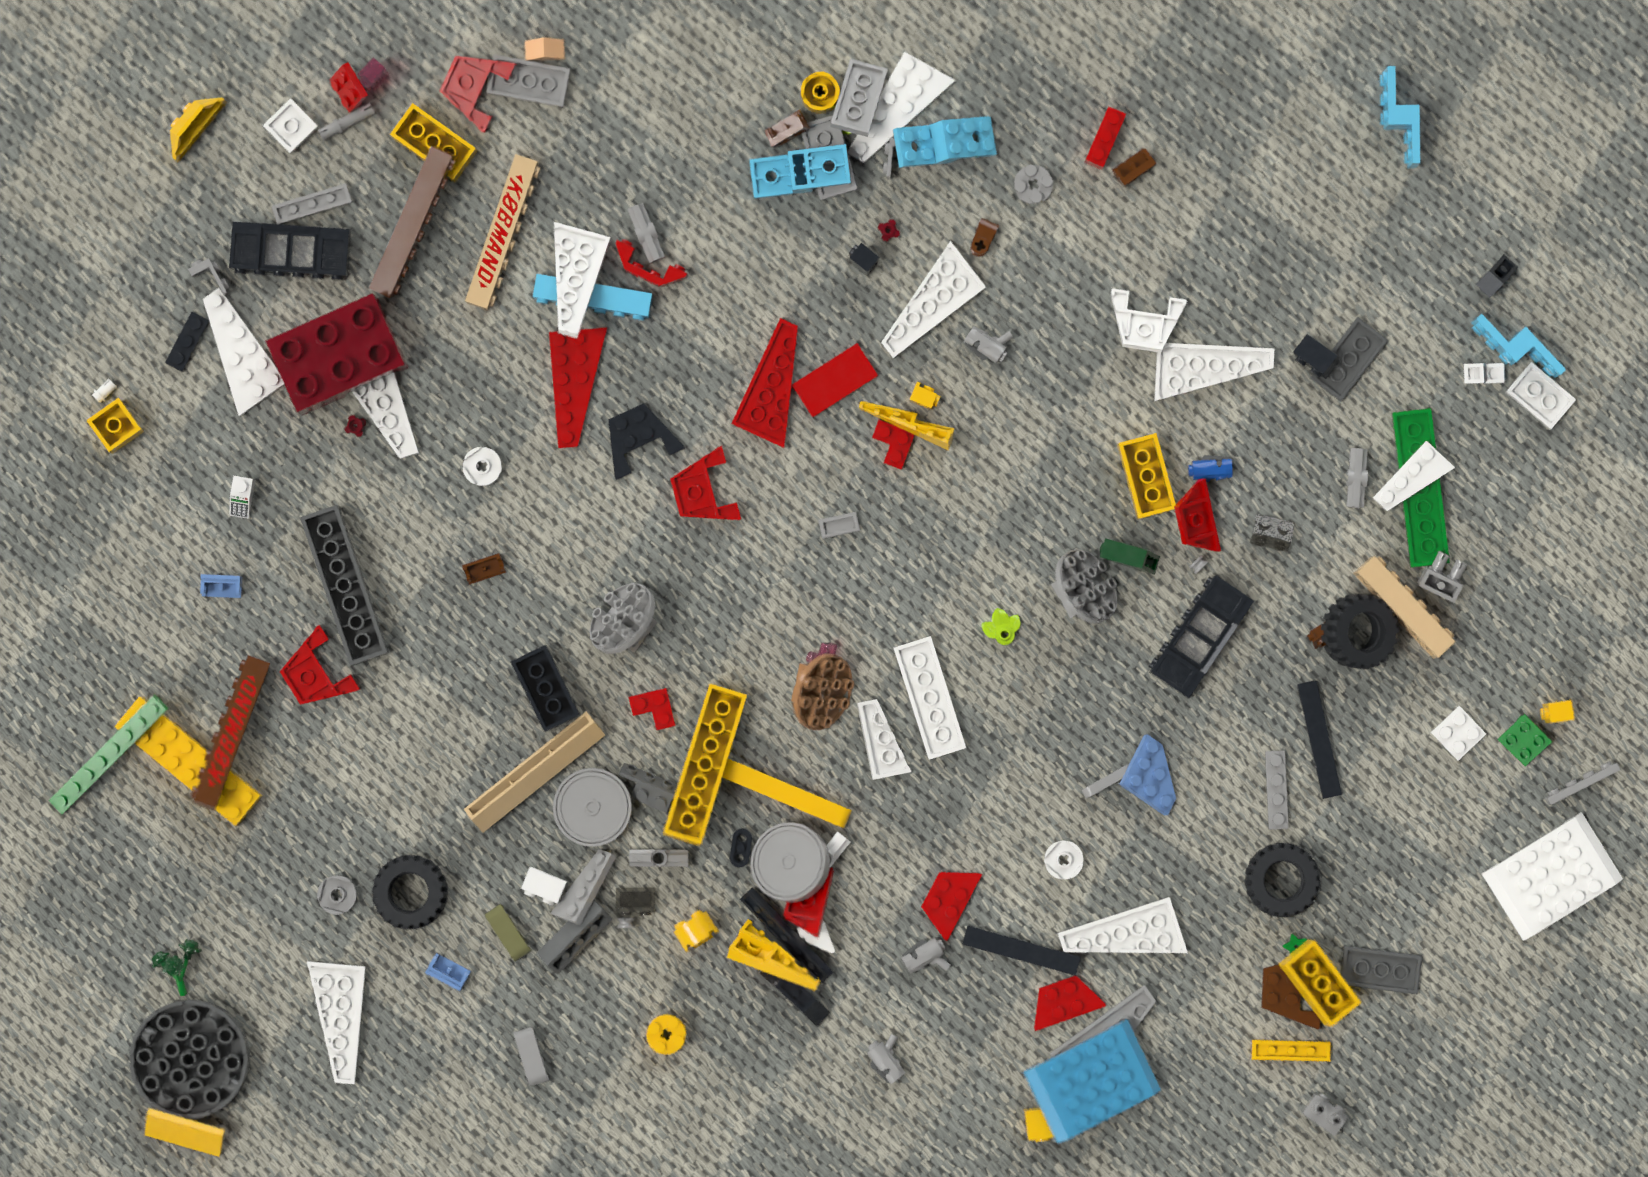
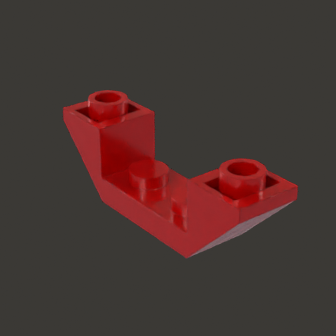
[615,239,688,288]

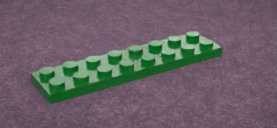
[1392,408,1450,568]

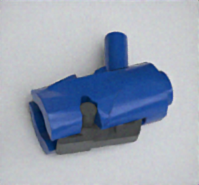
[1188,455,1233,482]

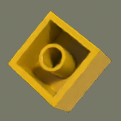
[86,398,144,454]

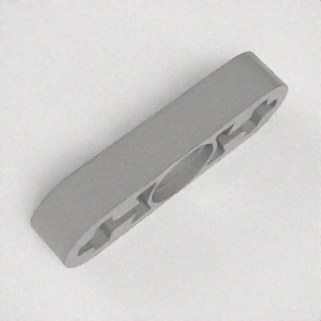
[1081,763,1130,799]

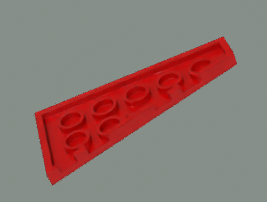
[731,318,798,448]
[549,327,607,449]

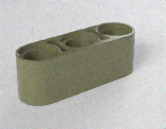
[484,904,531,962]

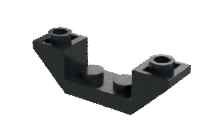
[759,971,830,1027]

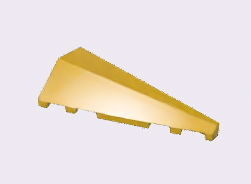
[859,401,954,451]
[727,919,820,991]

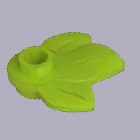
[981,608,1021,646]

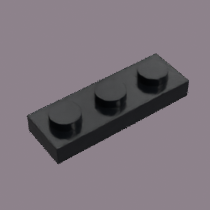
[165,311,209,372]

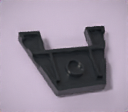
[608,403,685,480]

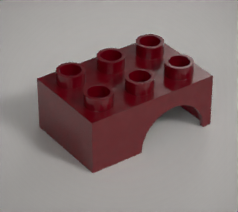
[265,293,409,416]

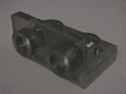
[616,887,655,916]

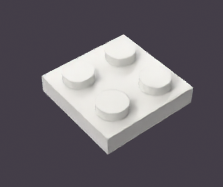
[263,98,318,154]
[1430,706,1486,761]

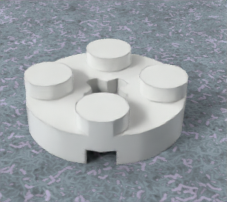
[463,447,502,486]
[1044,840,1083,879]

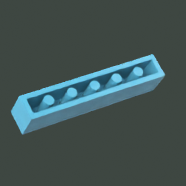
[533,274,653,321]

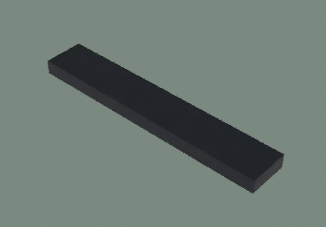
[1297,680,1342,799]
[740,887,833,984]
[962,925,1081,976]

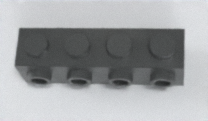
[537,900,613,975]

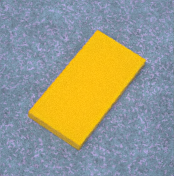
[144,1109,224,1157]

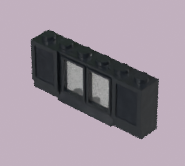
[229,222,351,281]
[1148,575,1254,699]

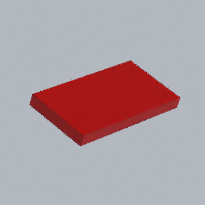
[792,343,878,418]

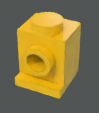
[909,382,940,410]

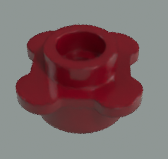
[878,219,900,242]
[344,415,367,437]

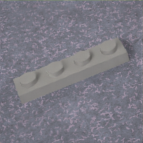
[272,183,352,224]
[1265,750,1288,829]
[1545,761,1621,805]

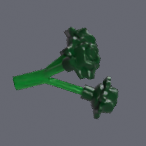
[151,939,202,996]

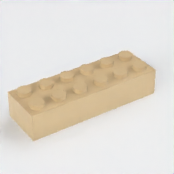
[1353,556,1455,659]

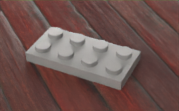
[487,55,570,108]
[830,59,888,137]
[802,115,858,200]

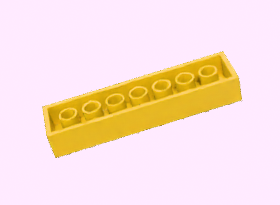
[663,684,747,846]
[114,696,263,826]

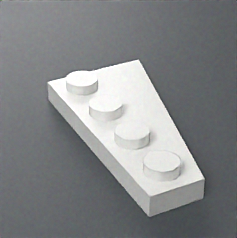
[1373,441,1455,511]
[857,699,911,780]

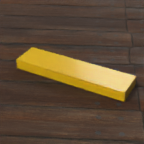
[1251,1040,1331,1062]

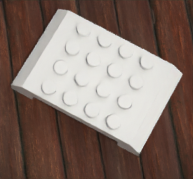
[1481,812,1623,941]

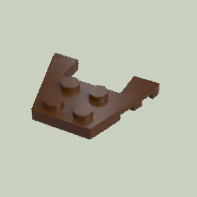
[1261,964,1320,1029]

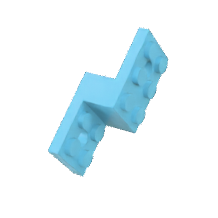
[1379,66,1420,168]
[893,116,997,168]
[749,144,851,199]
[1471,314,1566,378]

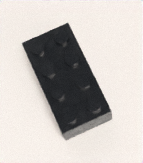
[510,645,581,732]

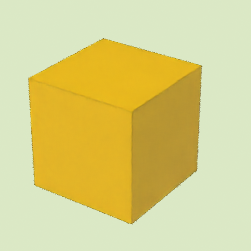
[1024,1107,1054,1142]

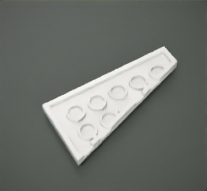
[848,52,955,163]
[554,222,610,338]
[881,241,986,358]
[203,288,284,417]
[1154,343,1274,401]
[352,373,419,459]
[307,961,366,1084]

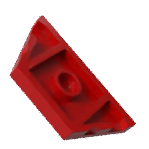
[1174,479,1221,552]
[783,867,834,938]
[921,872,982,941]
[1034,976,1106,1031]

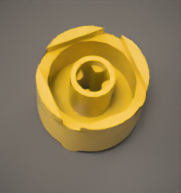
[801,72,840,114]
[674,910,719,952]
[647,1014,687,1055]

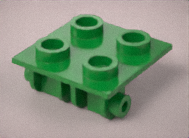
[1497,714,1552,766]

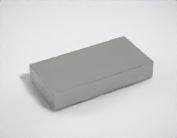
[818,512,860,539]

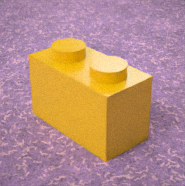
[1540,700,1574,723]

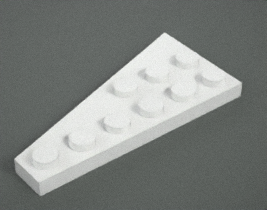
[1058,897,1188,953]

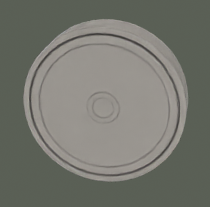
[553,768,632,846]
[751,822,830,902]

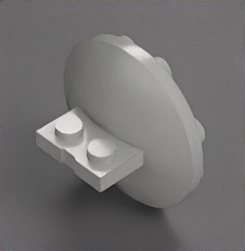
[1051,549,1117,624]
[590,583,657,654]

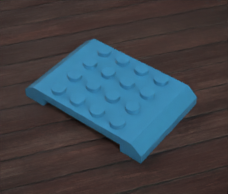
[1023,1019,1161,1143]

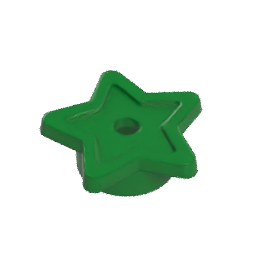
[1282,934,1307,954]

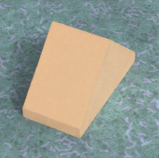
[525,37,565,61]

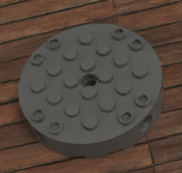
[129,999,250,1119]

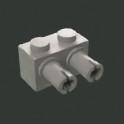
[1417,551,1468,603]
[1301,1093,1348,1136]

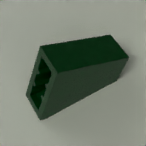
[1100,538,1160,575]

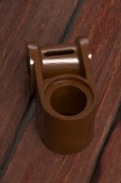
[970,218,999,257]

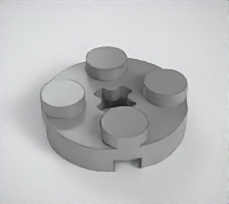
[1014,165,1053,204]
[317,875,357,915]

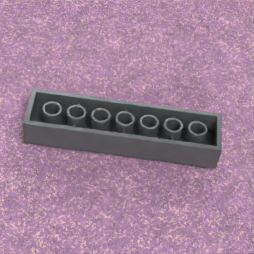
[300,505,389,666]

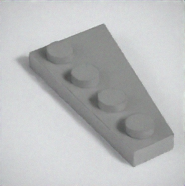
[550,849,616,926]

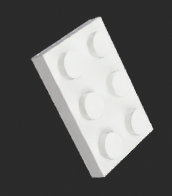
[1506,362,1576,430]

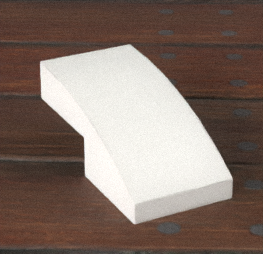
[1464,363,1505,384]

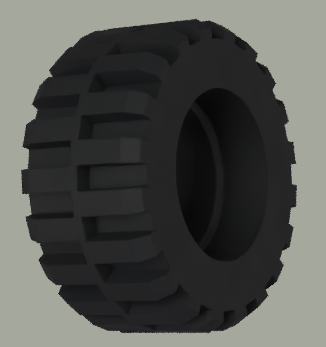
[1321,594,1399,669]
[1244,843,1321,918]
[371,855,448,930]

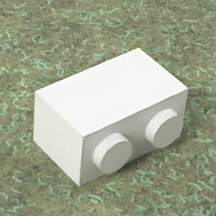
[521,867,567,905]

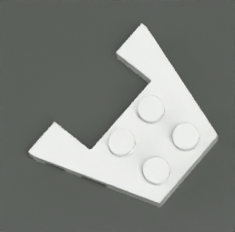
[1111,289,1187,353]

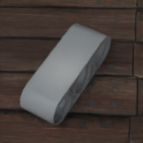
[514,1026,549,1086]

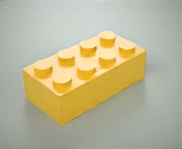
[390,103,478,182]
[1117,433,1176,520]
[1278,940,1361,1027]

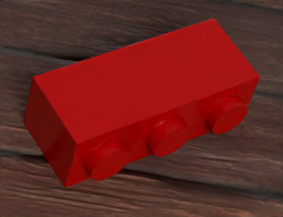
[1084,106,1126,170]

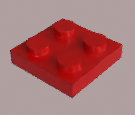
[330,62,368,113]

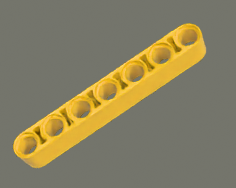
[722,759,852,829]

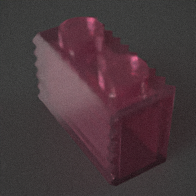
[358,57,390,92]

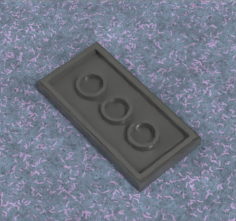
[1310,317,1388,402]
[1340,946,1422,995]

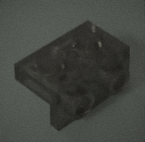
[1250,514,1295,552]

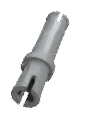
[318,103,375,141]

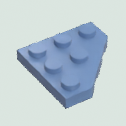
[1119,734,1176,816]

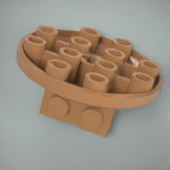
[791,654,854,731]

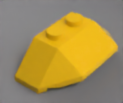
[170,97,227,162]

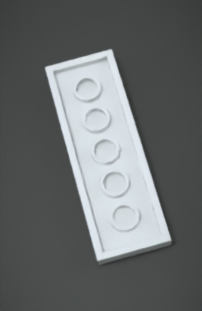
[894,636,966,760]

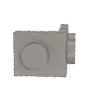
[883,138,913,179]
[188,258,230,296]

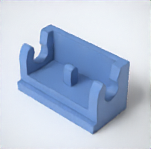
[200,574,242,598]
[425,953,471,991]

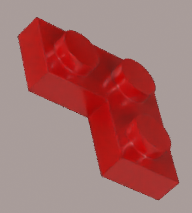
[872,420,914,470]
[628,688,675,731]

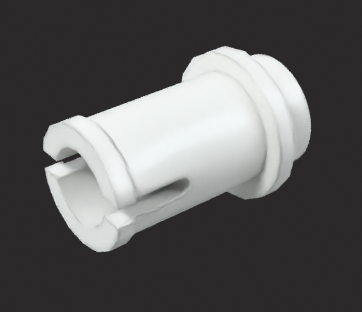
[92,378,117,403]

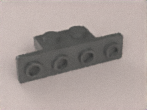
[619,763,678,813]

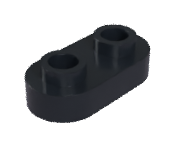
[730,828,752,868]

